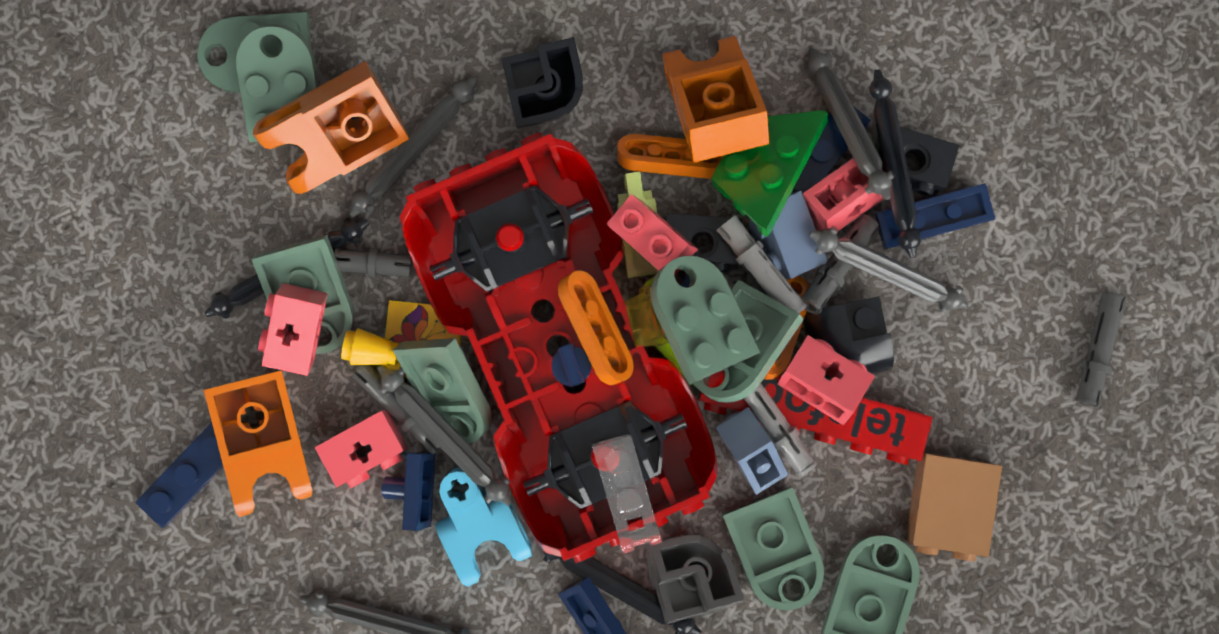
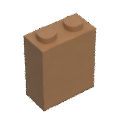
[905,452,1002,561]

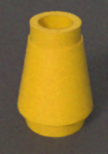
[341,328,400,365]

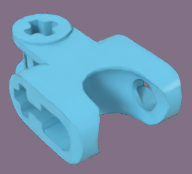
[435,467,532,587]

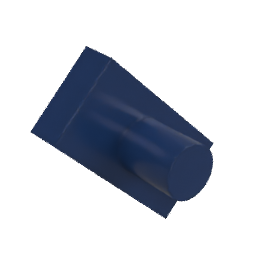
[381,451,436,531]

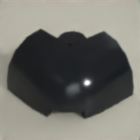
[501,37,583,129]
[803,296,894,374]

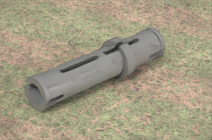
[716,215,807,313]
[744,383,818,477]

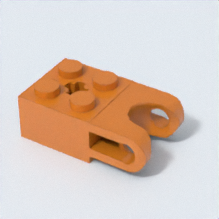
[662,35,769,163]
[253,61,409,194]
[204,370,312,517]

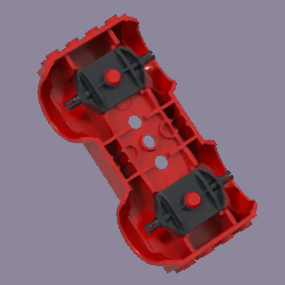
[400,132,718,563]

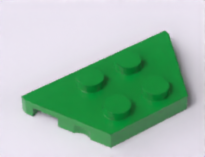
[711,110,828,237]

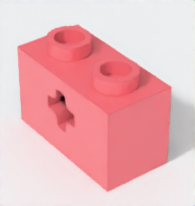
[803,158,884,231]
[607,194,698,277]
[258,283,328,376]
[777,335,875,425]
[315,410,409,489]

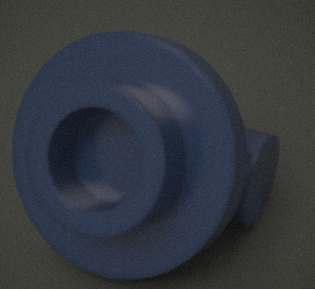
[552,344,591,387]

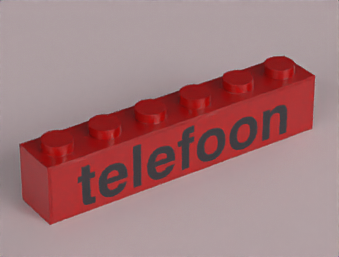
[698,371,933,465]

